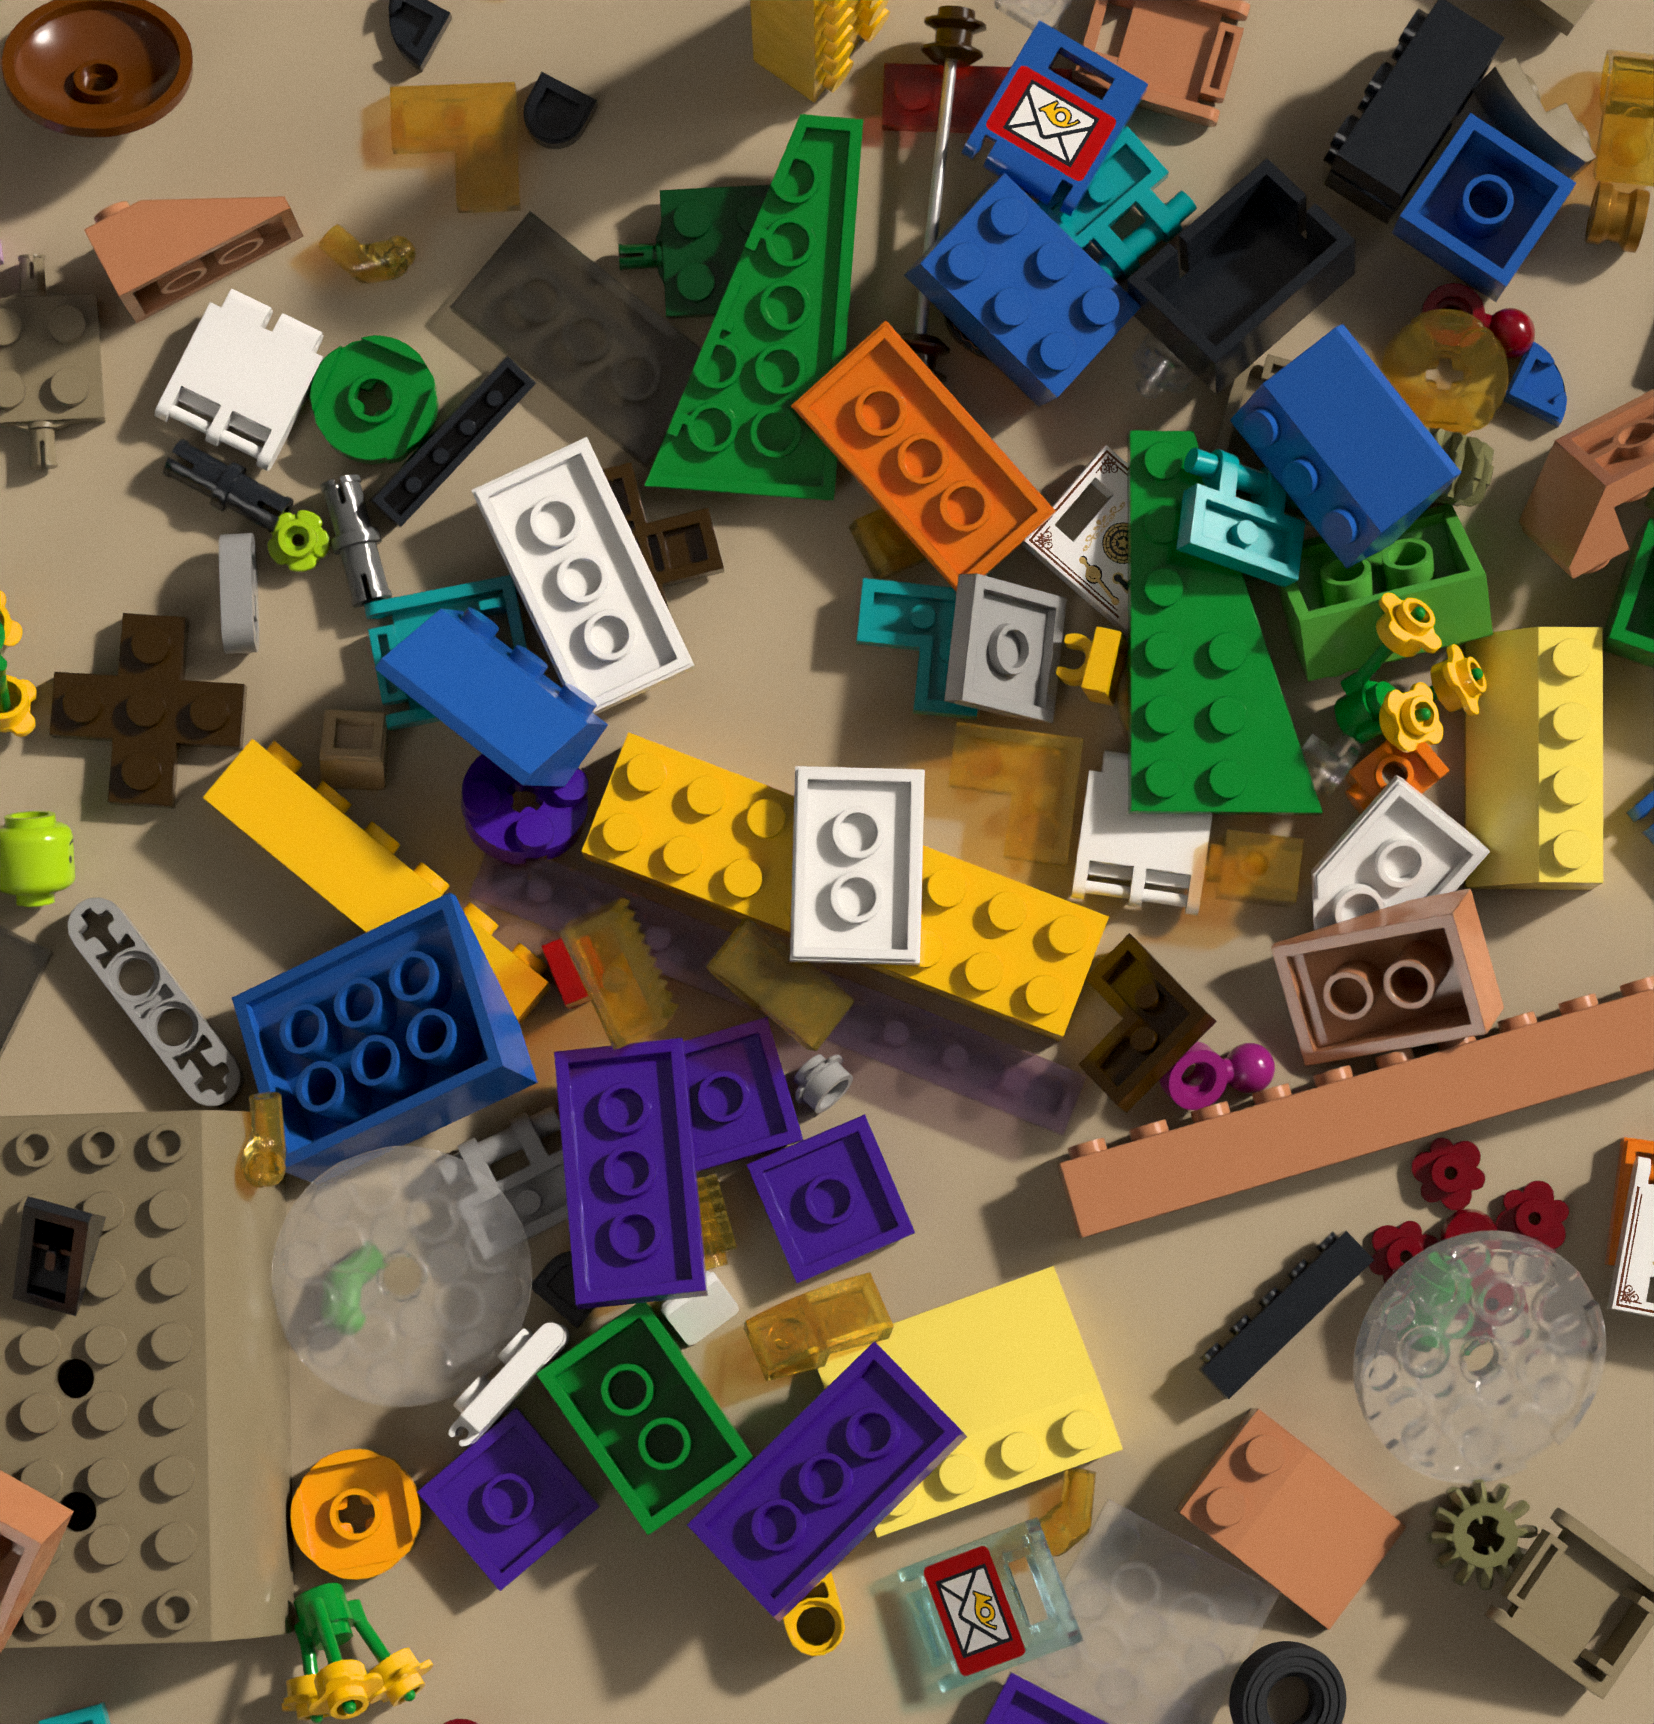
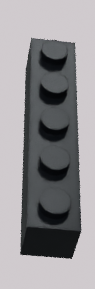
[369,356,536,528]
[1198,1231,1374,1399]

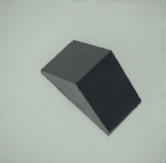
[12,1196,106,1316]

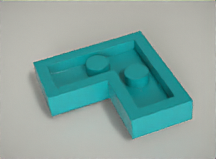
[856,578,978,720]

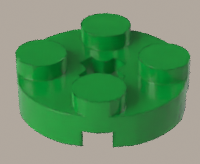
[310,335,439,464]

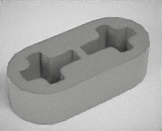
[219,533,259,654]

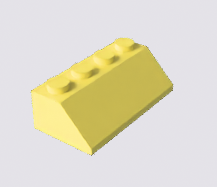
[1464,627,1603,890]

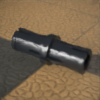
[163,439,294,533]

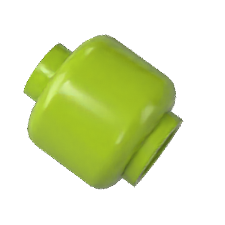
[0,811,76,907]

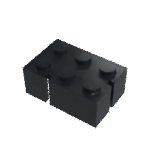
[1323,0,1505,224]
[1127,158,1355,395]

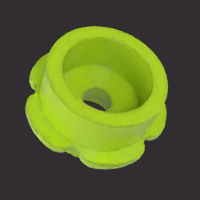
[267,510,330,572]

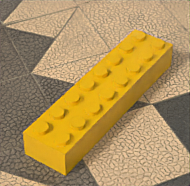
[581,732,1109,1042]

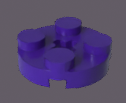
[461,754,588,864]

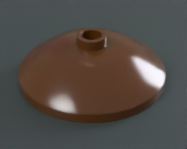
[1,0,193,138]

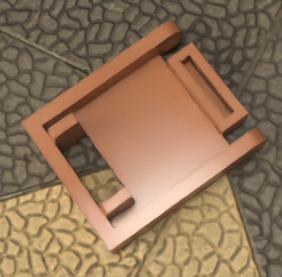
[1072,0,1251,127]

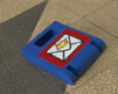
[961,20,1148,217]

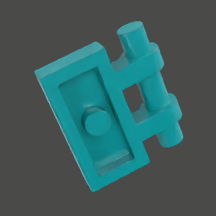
[1037,126,1197,280]
[1176,447,1305,587]

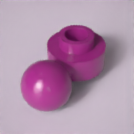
[1159,1041,1275,1110]

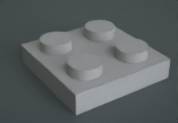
[944,573,1067,724]

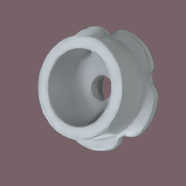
[794,1054,853,1113]

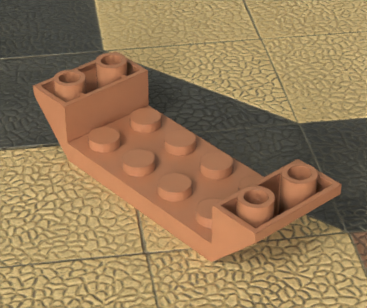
[1519,389,1654,579]

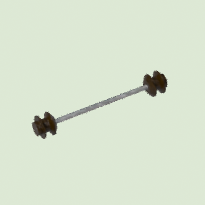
[900,5,987,383]

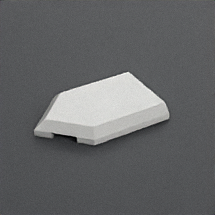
[1311,775,1490,930]

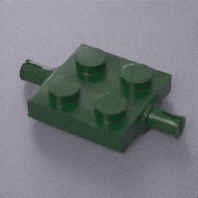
[618,184,771,319]

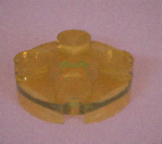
[1381,309,1508,435]

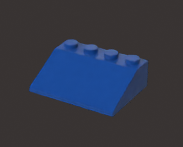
[232,892,538,1186]

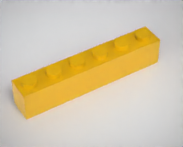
[203,739,551,1025]

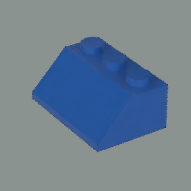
[1230,324,1462,568]
[374,607,608,787]

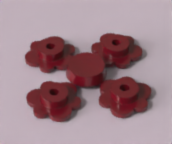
[1369,1137,1569,1338]

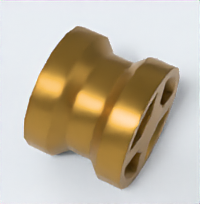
[1585,181,1650,253]

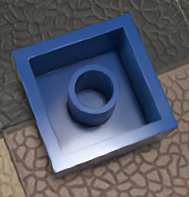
[1391,112,1576,302]

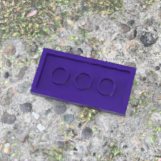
[554,1038,708,1310]
[687,1341,967,1622]

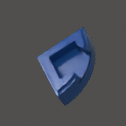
[1501,342,1567,427]

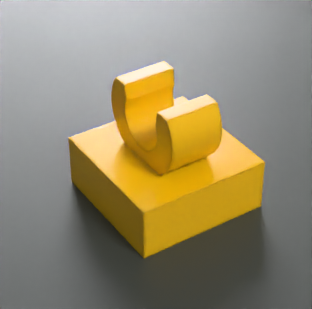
[1056,626,1128,706]

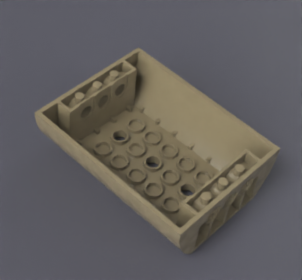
[0,1110,295,1649]

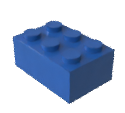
[904,173,1141,407]

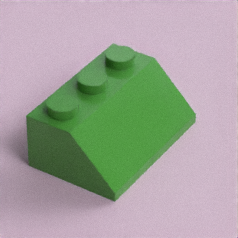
[1276,504,1493,682]

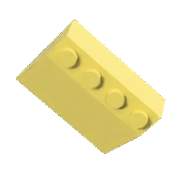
[812,1266,1123,1538]

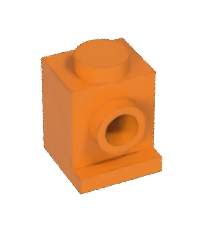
[1343,740,1450,814]

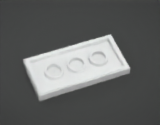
[471,437,695,715]

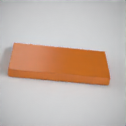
[791,321,1056,592]

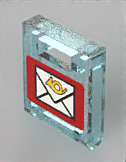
[897,1517,1084,1693]

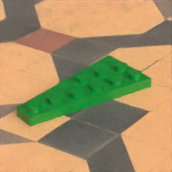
[644,114,864,501]
[1127,430,1323,816]

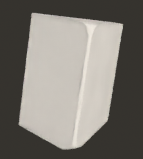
[661,1271,739,1346]

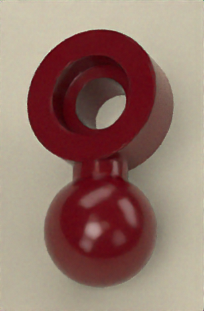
[1419,283,1535,359]

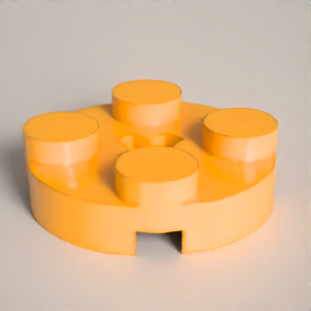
[291,1449,422,1580]

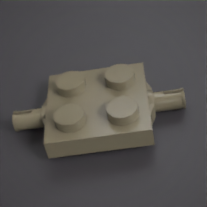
[0,254,105,470]

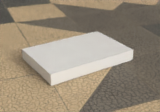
[790,766,925,965]

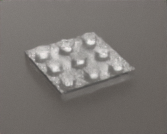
[1016,1499,1281,1724]

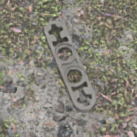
[68,897,244,1108]

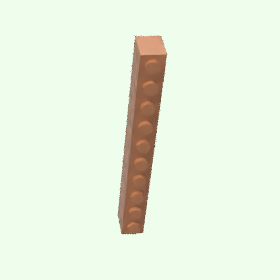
[1057,976,1654,1239]

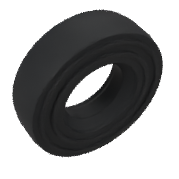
[1229,1641,1347,1724]

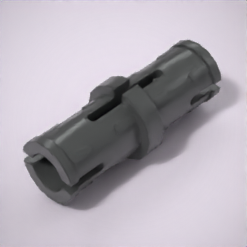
[320,474,392,608]

